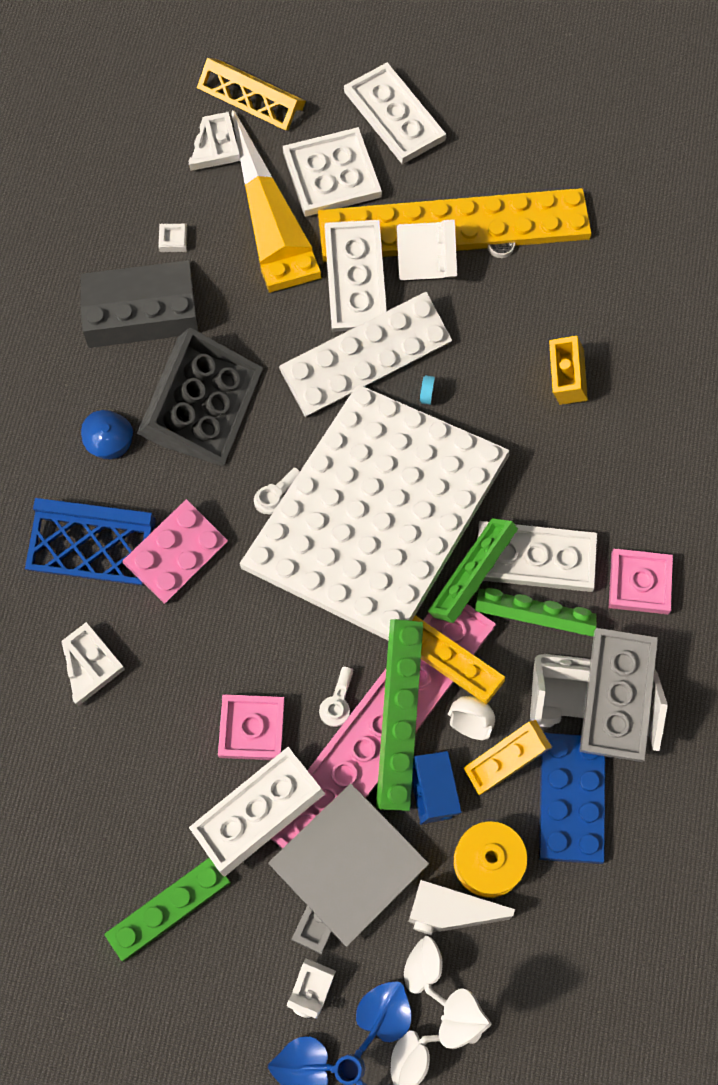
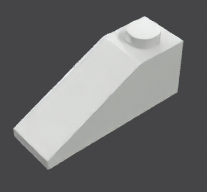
[408,880,515,935]

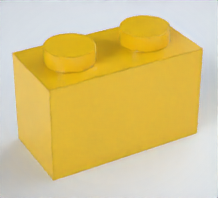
[549,336,588,405]

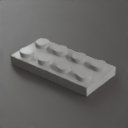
[580,628,658,762]

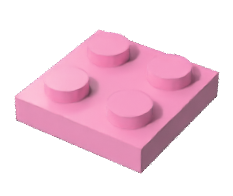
[609,549,673,615]
[218,695,285,760]

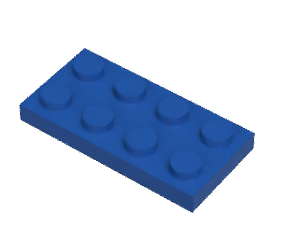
[539,733,605,864]

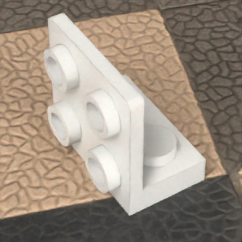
[397,220,457,280]

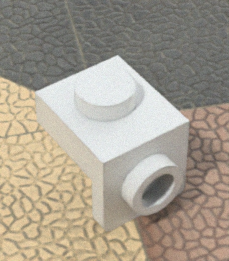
[287,959,336,1019]

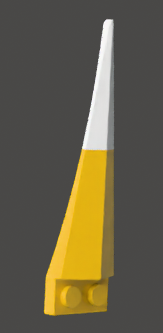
[231,110,321,293]

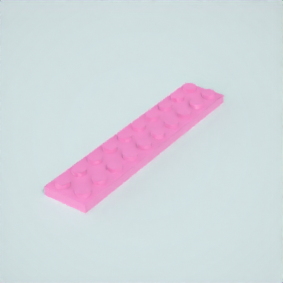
[271,604,496,848]

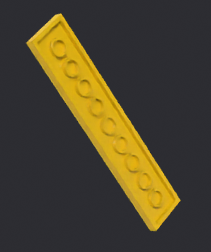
[318,188,591,262]

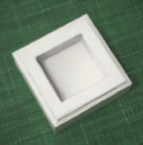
[159,224,188,252]

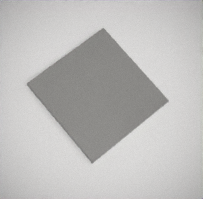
[268,783,429,947]

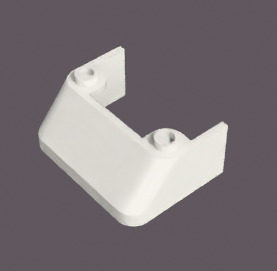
[530,654,668,751]

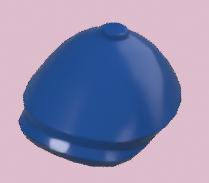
[81,410,133,460]

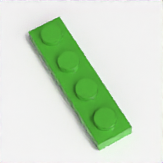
[428,518,518,623]
[475,588,597,637]
[104,857,231,963]

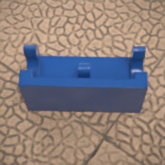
[412,751,462,825]

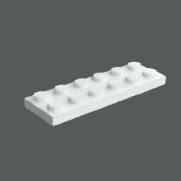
[279,292,452,417]

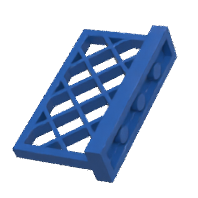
[25,498,156,586]

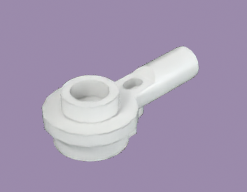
[254,468,300,515]
[319,667,354,727]

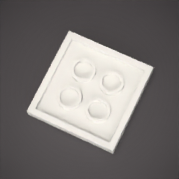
[283,127,382,217]

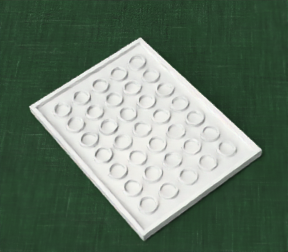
[240,385,509,640]

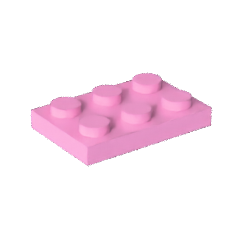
[122,499,228,604]

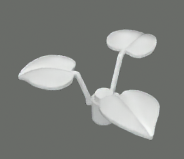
[391,936,492,1085]

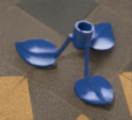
[268,982,412,1085]

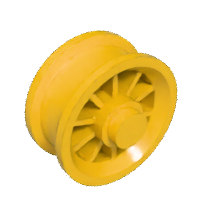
[453,821,527,898]

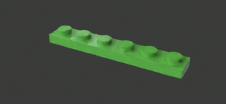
[376,619,423,811]

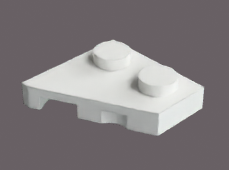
[189,112,240,171]
[62,622,125,706]

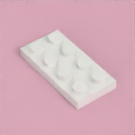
[344,62,446,164]
[324,220,386,332]
[477,521,597,592]
[189,747,326,877]

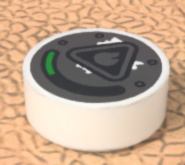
[488,243,515,258]

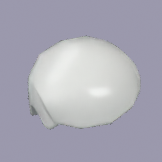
[448,696,495,740]

